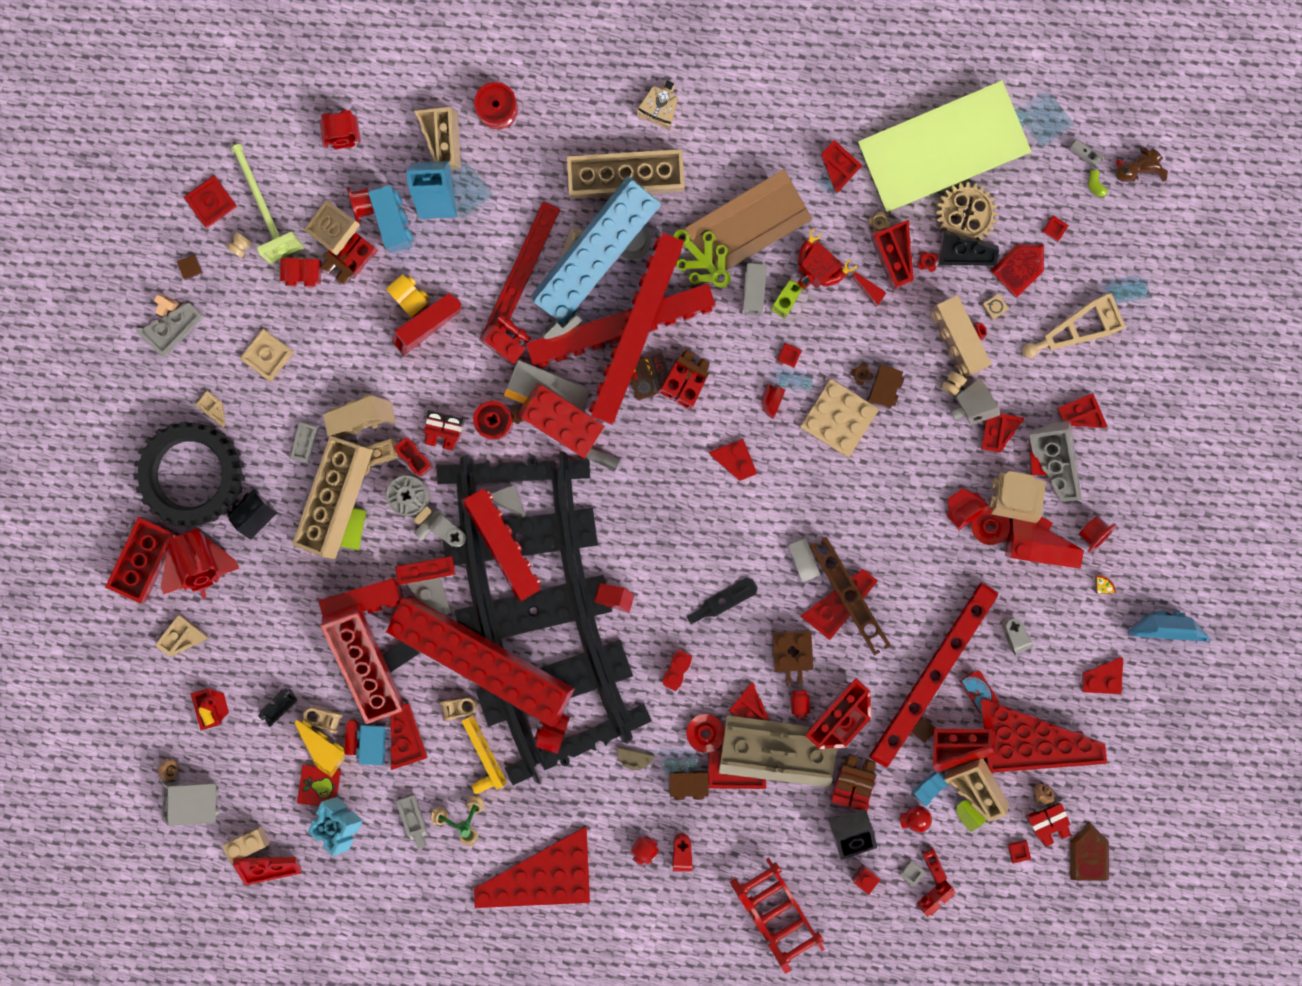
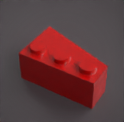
[933,729,996,773]

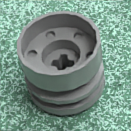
[386,475,431,516]

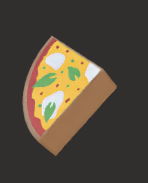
[1095,574,1117,594]

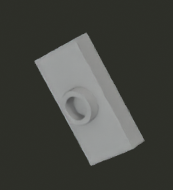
[289,421,319,463]

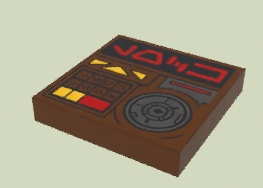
[631,352,668,401]

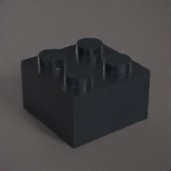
[828,809,877,860]

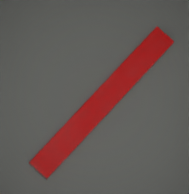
[480,201,560,338]

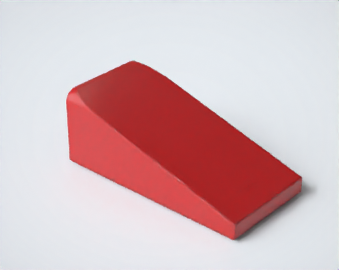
[851,272,886,307]

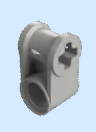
[428,513,466,547]
[1002,617,1033,655]

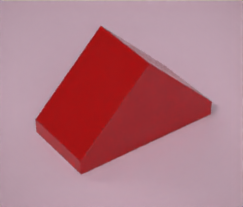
[594,583,634,613]

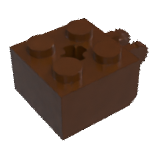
[771,630,814,686]

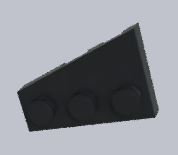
[939,230,999,266]

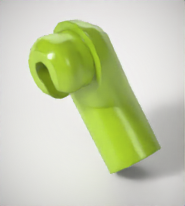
[1088,170,1108,197]

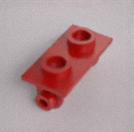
[916,880,956,917]

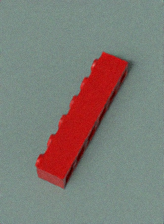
[461,488,541,601]

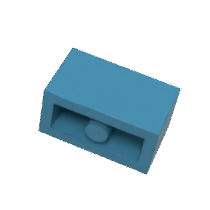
[356,723,387,765]

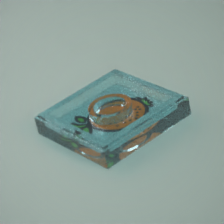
[1020,94,1074,148]
[452,165,493,219]

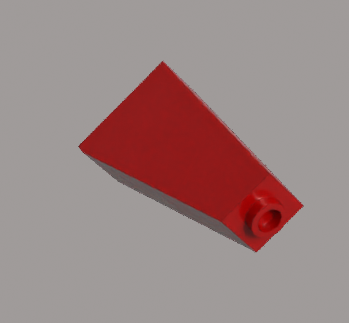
[392,292,462,357]

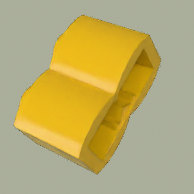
[386,274,430,318]

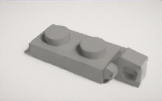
[396,793,428,849]

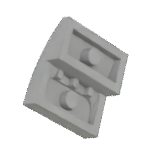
[543,309,582,339]

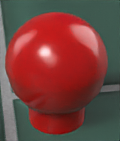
[900,806,932,833]

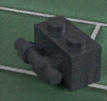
[227,488,278,540]

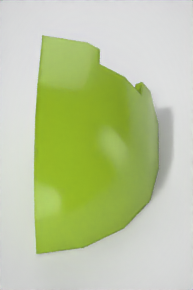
[956,800,987,832]

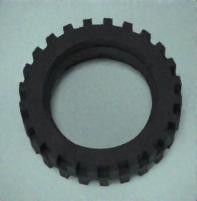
[133,422,245,526]

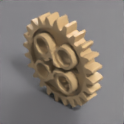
[935,182,999,241]

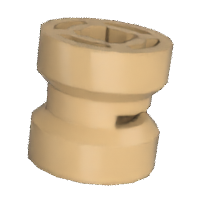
[226,232,252,258]
[941,371,967,397]

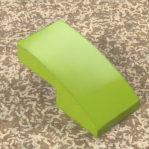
[340,507,367,550]

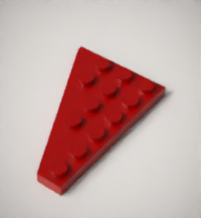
[981,698,1108,773]
[474,827,590,908]

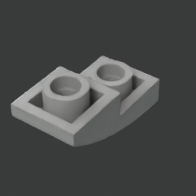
[788,537,820,582]

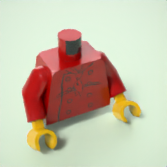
[797,228,857,289]

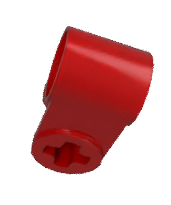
[672,833,693,872]

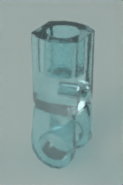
[777,374,813,391]
[662,757,697,773]

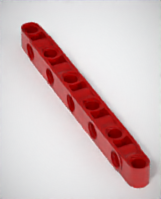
[869,582,999,768]

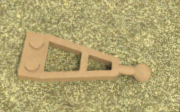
[1022,292,1126,359]

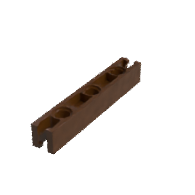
[810,537,891,656]

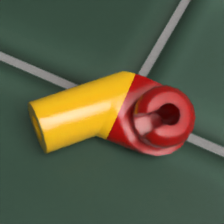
[199,697,215,726]

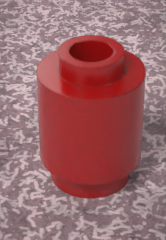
[790,690,811,718]

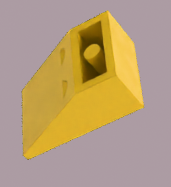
[295,720,345,777]

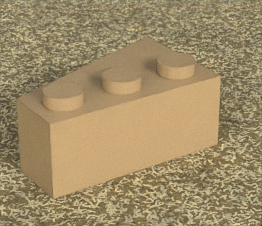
[323,394,396,438]

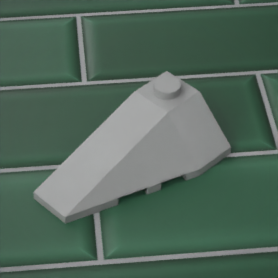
[1029,421,1081,502]

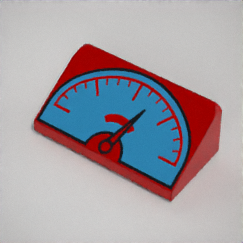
[959,670,999,713]

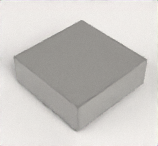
[899,859,926,887]

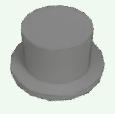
[621,227,651,260]

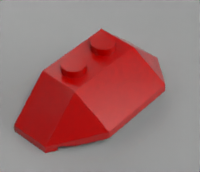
[805,678,871,749]

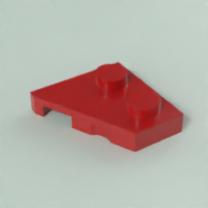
[821,140,863,194]
[1056,393,1108,428]
[980,414,1024,453]
[709,439,757,481]
[1082,657,1123,695]
[728,682,770,721]

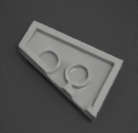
[136,303,204,358]

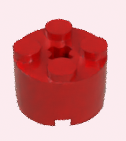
[319,110,361,149]
[473,401,513,440]

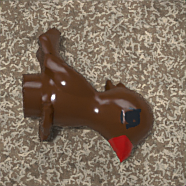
[1115,147,1168,182]

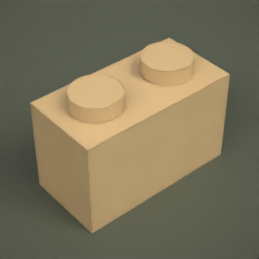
[222,826,270,864]

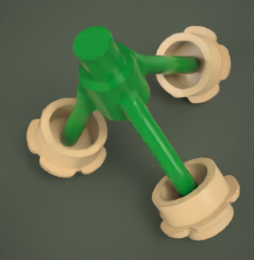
[430,796,485,846]

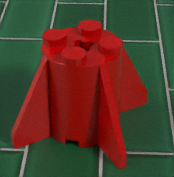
[160,529,239,599]

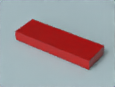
[395,556,456,585]

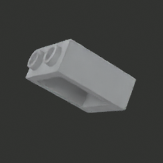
[741,260,767,316]

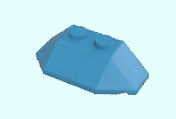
[1127,610,1210,642]

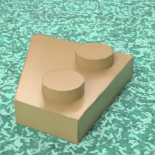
[155,615,209,657]

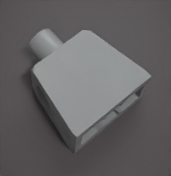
[950,378,1000,425]

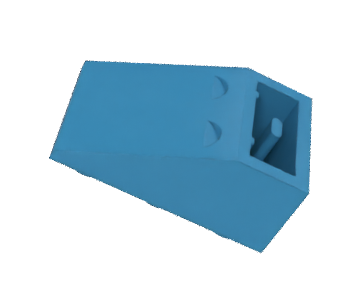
[406,161,457,219]

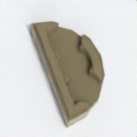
[617,746,655,770]

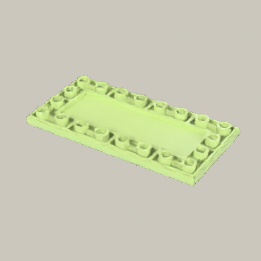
[858,80,1032,213]

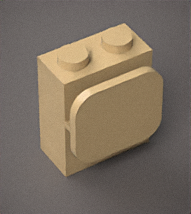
[989,471,1046,523]

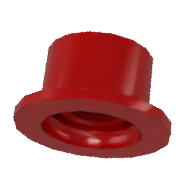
[346,186,375,224]
[1079,516,1117,553]

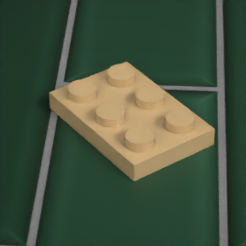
[304,199,360,255]

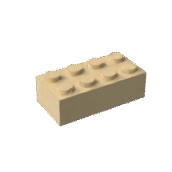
[930,295,992,378]

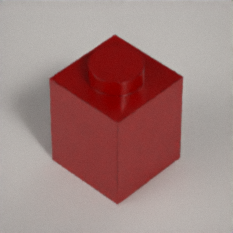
[851,864,881,895]

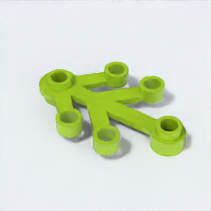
[674,229,731,288]

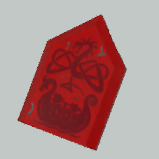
[990,244,1044,298]

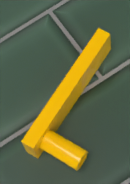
[461,714,507,794]

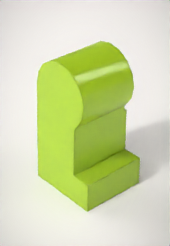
[771,279,803,319]

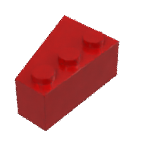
[871,220,914,290]

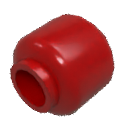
[630,836,659,866]

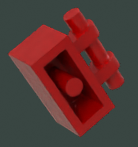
[479,315,531,364]

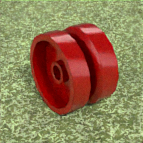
[474,82,518,130]

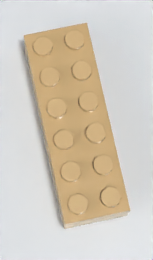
[567,149,685,199]
[292,436,373,559]

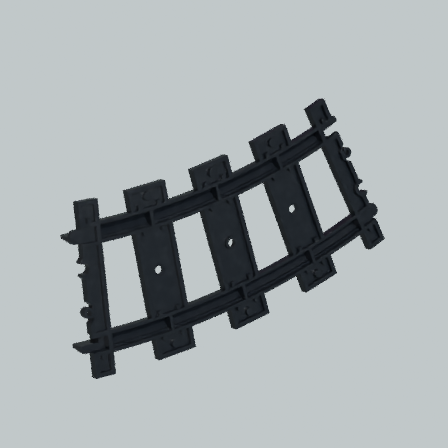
[436,451,652,785]

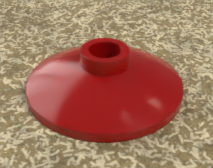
[971,508,1010,545]
[686,714,725,753]

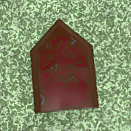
[1070,822,1109,881]

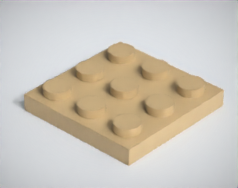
[800,379,879,458]

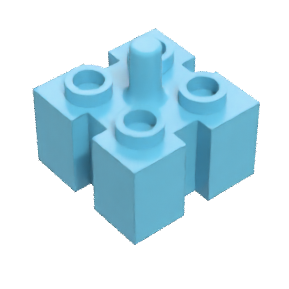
[308,797,363,856]

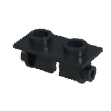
[258,688,298,727]

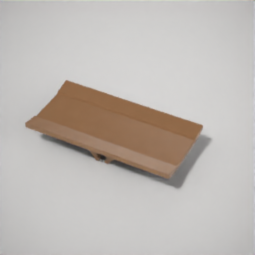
[684,169,813,274]

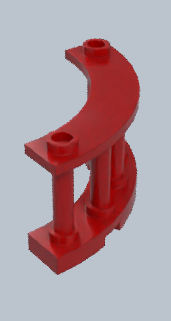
[730,857,825,974]

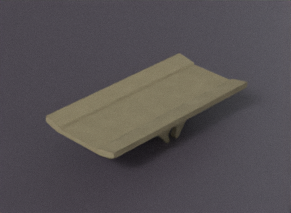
[718,715,837,788]

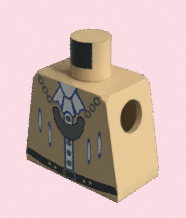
[637,80,678,130]

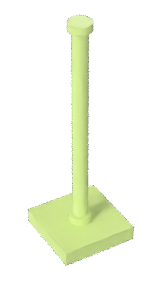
[231,144,305,264]

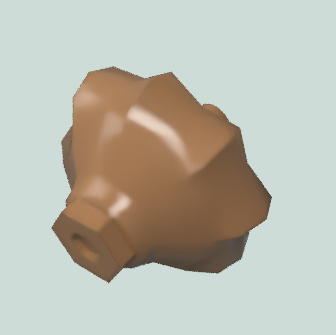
[157,758,179,782]
[1034,783,1056,804]

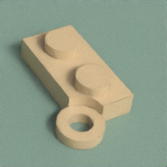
[364,439,398,476]

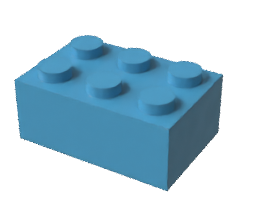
[369,185,414,253]

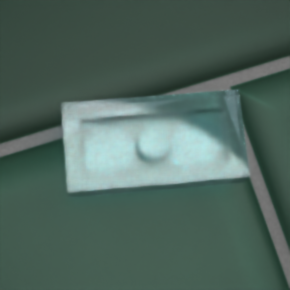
[1108,279,1150,304]

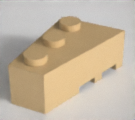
[414,107,461,170]
[944,759,1009,822]

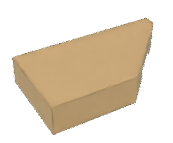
[195,390,225,428]

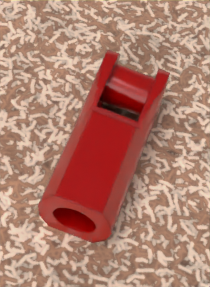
[345,719,359,755]
[921,847,947,884]

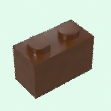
[867,364,905,409]
[669,770,708,800]

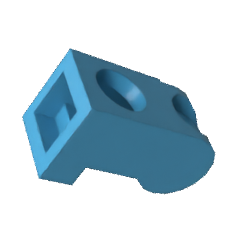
[912,771,948,806]

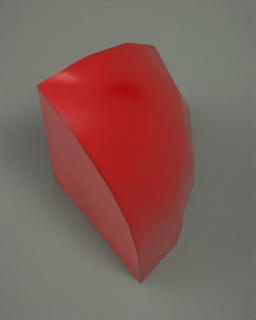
[761,384,786,419]

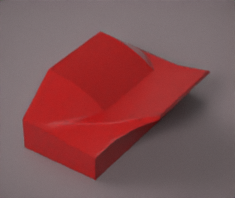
[947,488,989,531]
[190,688,229,731]

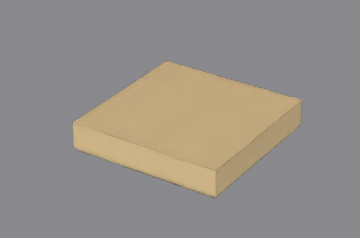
[240,329,294,382]

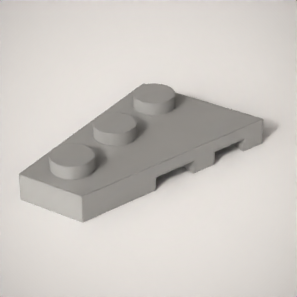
[407,554,451,616]

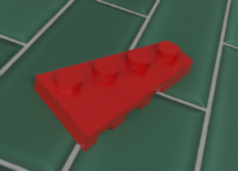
[800,569,878,640]

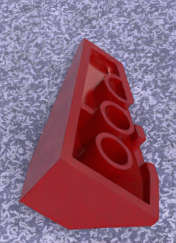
[1005,518,1084,569]

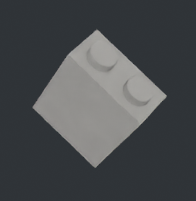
[162,781,219,826]

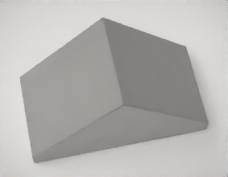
[491,485,526,517]

